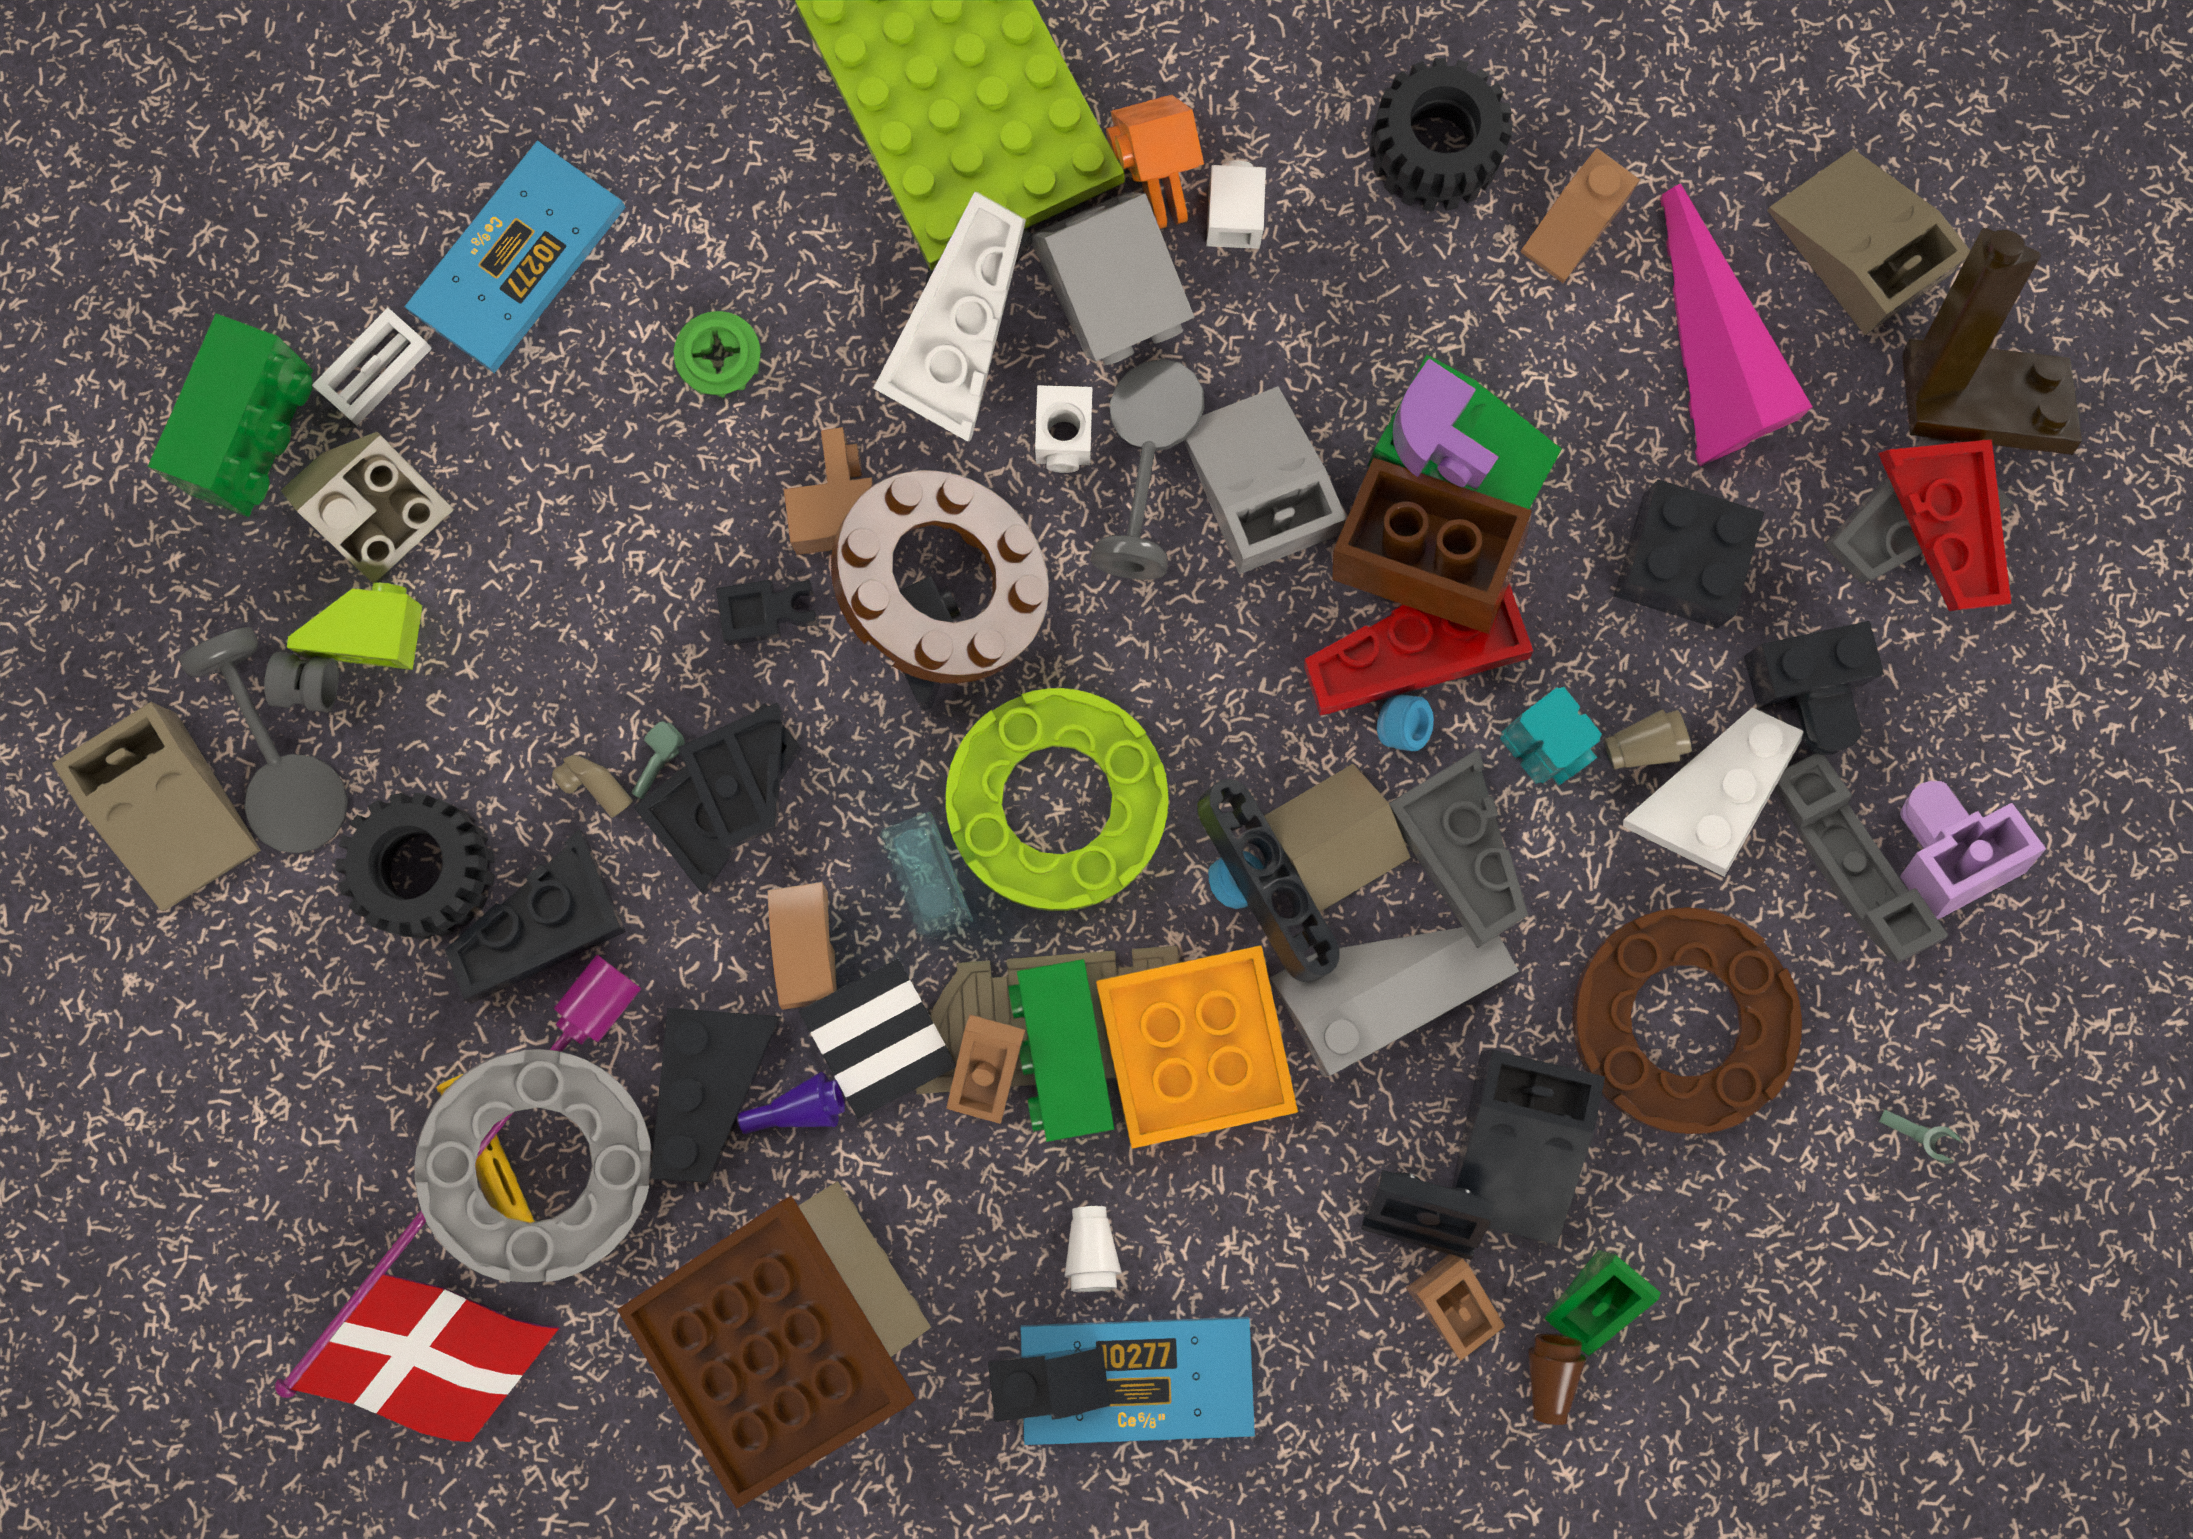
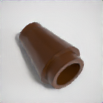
[1528,1334,1586,1425]

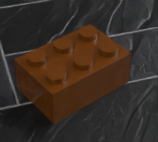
[1332,457,1532,634]

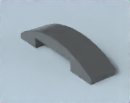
[1775,753,1948,964]

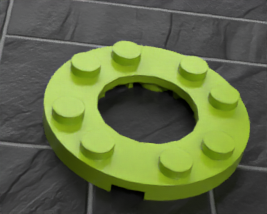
[946,688,1169,911]

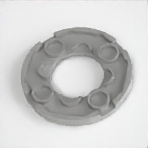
[414,1049,651,1282]

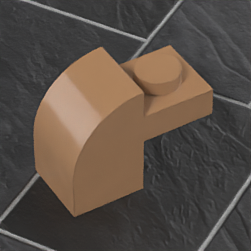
[784,427,874,555]

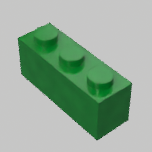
[1008,959,1114,1142]

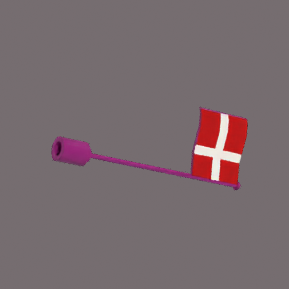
[275,955,642,1442]

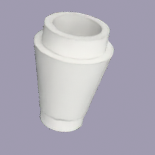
[1065,1206,1122,1292]

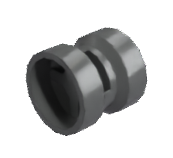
[264,652,339,713]

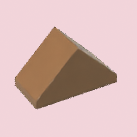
[1406,1254,1505,1361]

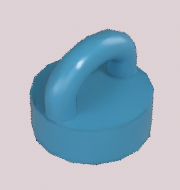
[1377,695,1434,751]
[1208,851,1264,909]

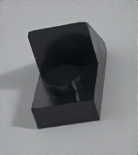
[988,1346,1110,1422]

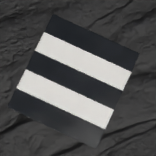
[799,958,956,1119]

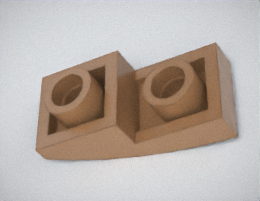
[768,882,837,1010]

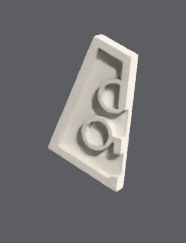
[1623,708,1804,877]

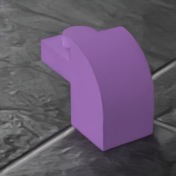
[1393,359,1498,490]

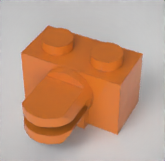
[1106,95,1204,229]

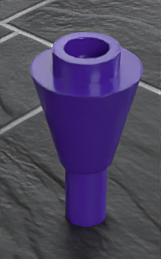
[738,1072,845,1134]

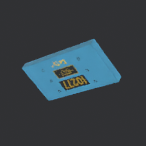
[404,141,626,374]
[1021,1317,1255,1445]

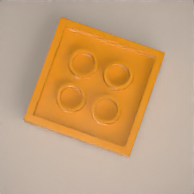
[1096,945,1298,1149]

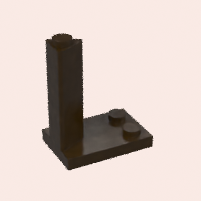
[1902,228,2082,455]

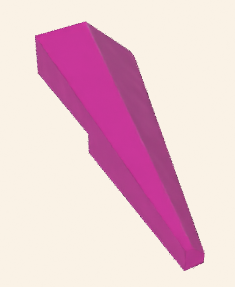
[1660,184,1813,466]

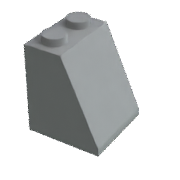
[1031,192,1195,365]

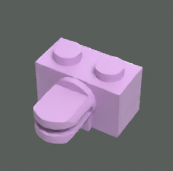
[1900,781,2046,919]

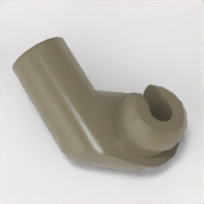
[552,755,633,818]

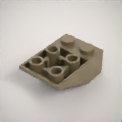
[1767,149,1970,335]
[52,702,261,911]

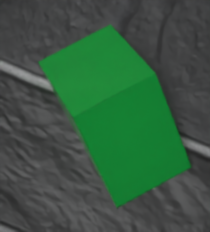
[1544,1250,1661,1356]

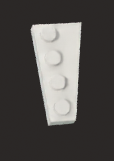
[873,192,1026,441]

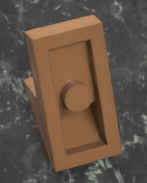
[946,1015,1025,1124]

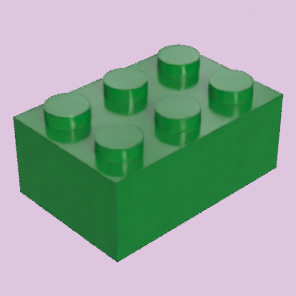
[148,313,313,517]

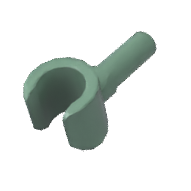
[631,721,685,799]
[1879,1109,1963,1164]

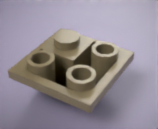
[281,432,454,583]

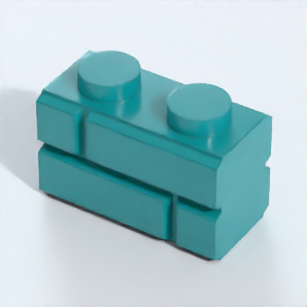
[1500,687,1602,786]

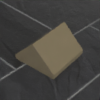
[1264,764,1411,912]

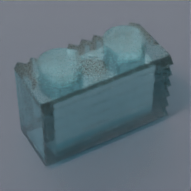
[879,812,974,940]

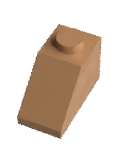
[1521,148,1640,283]

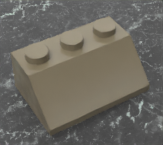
[799,1181,931,1357]

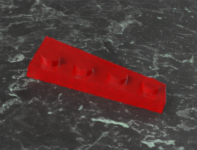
[1304,583,1533,716]

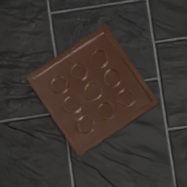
[617,1195,916,1509]

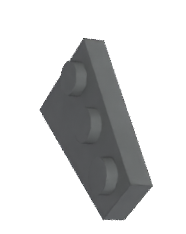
[1823,437,2014,583]
[1389,749,1528,948]

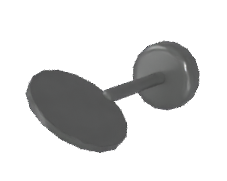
[1091,359,1205,580]
[178,627,348,853]

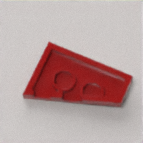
[1878,439,2012,611]

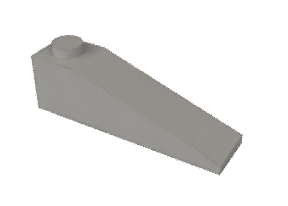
[1270,927,1519,1077]

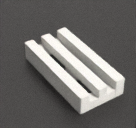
[312,308,432,426]

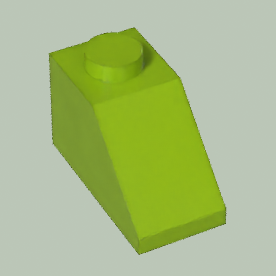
[287,583,422,670]

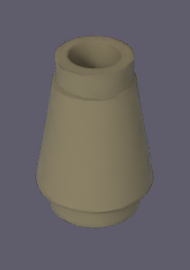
[1604,709,1692,770]

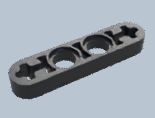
[1197,779,1340,983]

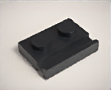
[1361,1170,1495,1260]

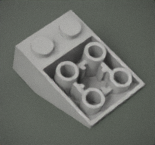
[1184,386,1347,574]

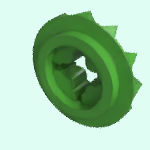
[674,311,762,398]

